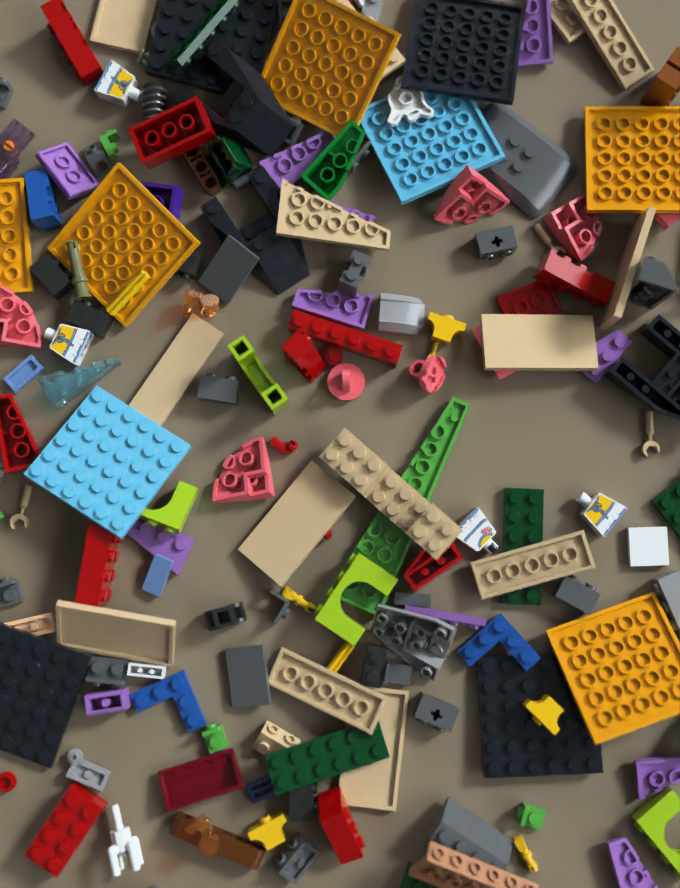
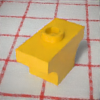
[426,312,466,346]
[522,694,564,735]
[247,809,287,851]

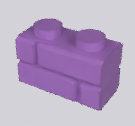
[84,687,131,716]

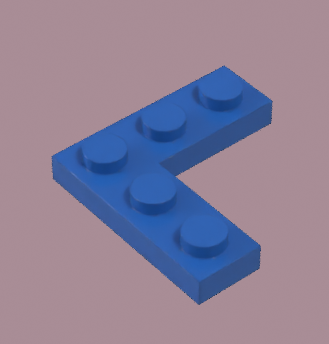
[457,613,541,672]
[129,670,207,733]

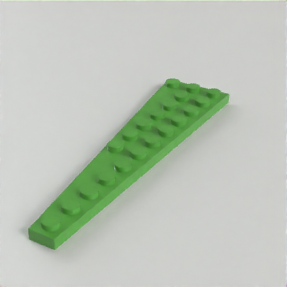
[326,397,471,615]

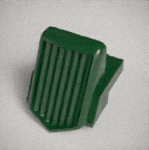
[205,136,253,189]

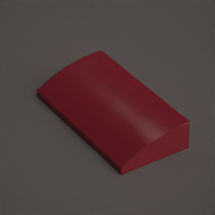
[157,748,245,812]

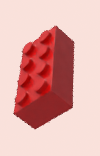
[128,96,216,169]
[75,523,121,606]
[24,781,108,878]

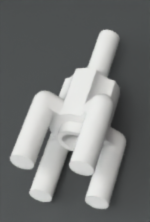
[107,804,144,877]

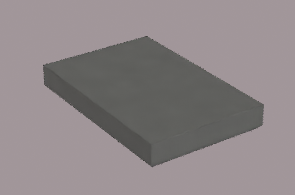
[198,235,260,304]
[225,644,272,708]

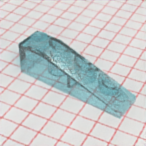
[38,357,122,407]

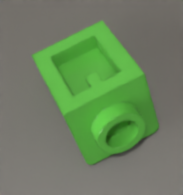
[99,129,120,163]
[201,722,229,754]
[515,802,546,831]

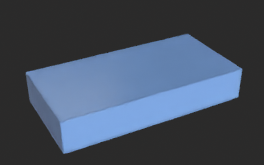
[3,354,45,394]
[142,553,174,597]

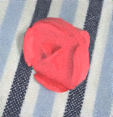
[409,355,447,393]
[327,363,365,401]

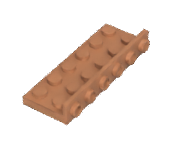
[408,841,539,888]

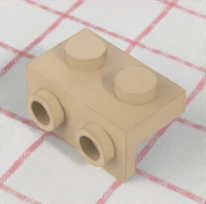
[252,721,300,755]

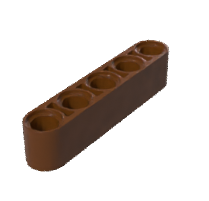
[182,147,221,196]
[169,811,266,870]

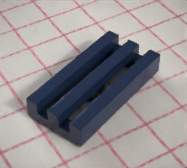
[245,774,275,804]

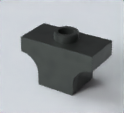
[204,601,248,631]

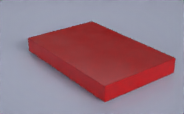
[495,281,563,315]

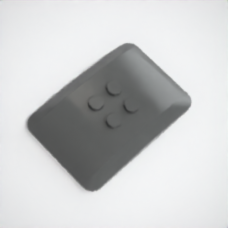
[478,102,578,218]

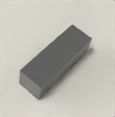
[393,591,431,607]

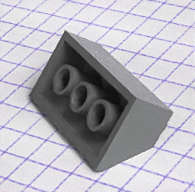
[627,256,678,309]
[426,797,514,870]

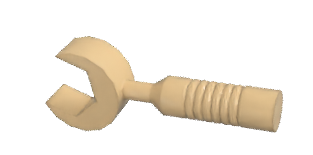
[533,223,566,255]
[641,411,660,457]
[10,484,33,529]

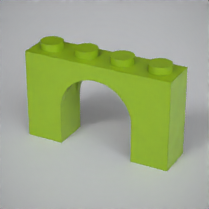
[227,335,290,416]
[137,481,198,535]
[314,553,398,646]
[631,786,680,880]

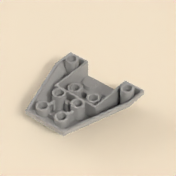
[369,604,457,681]

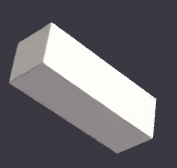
[127,662,167,679]

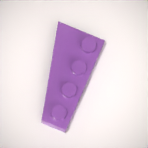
[518,0,554,67]
[258,131,334,190]

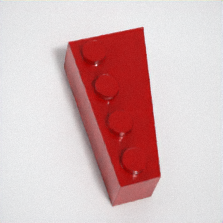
[40,0,104,86]
[533,248,615,307]
[0,393,41,475]

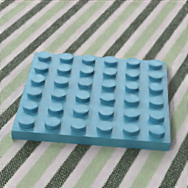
[360,92,505,205]
[24,385,191,540]

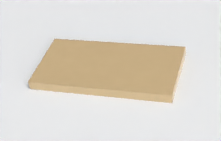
[90,0,159,54]
[599,206,656,330]
[480,314,599,371]
[238,460,356,587]
[56,600,176,667]
[339,686,409,811]

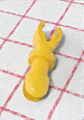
[281,586,316,614]
[514,834,538,874]

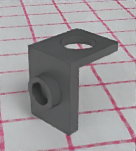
[82,141,113,178]
[269,589,291,625]
[383,662,412,686]

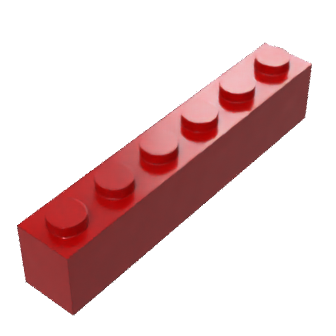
[288,310,403,367]

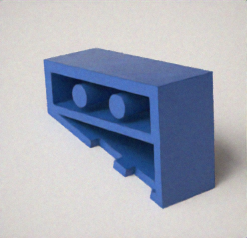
[24,168,64,232]

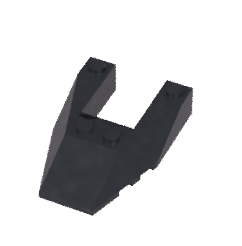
[169,36,294,157]
[200,166,310,295]
[604,314,680,420]

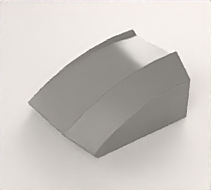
[378,293,425,336]

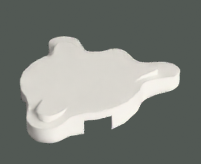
[387,76,434,127]

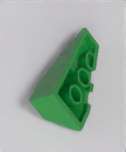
[301,120,366,201]

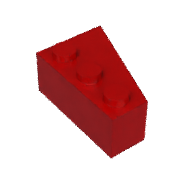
[281,330,327,383]
[404,543,463,593]
[318,786,365,865]

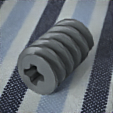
[141,81,167,122]

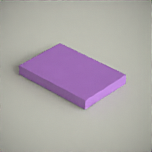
[35,142,99,200]

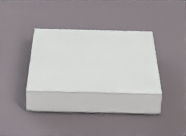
[627,527,669,566]

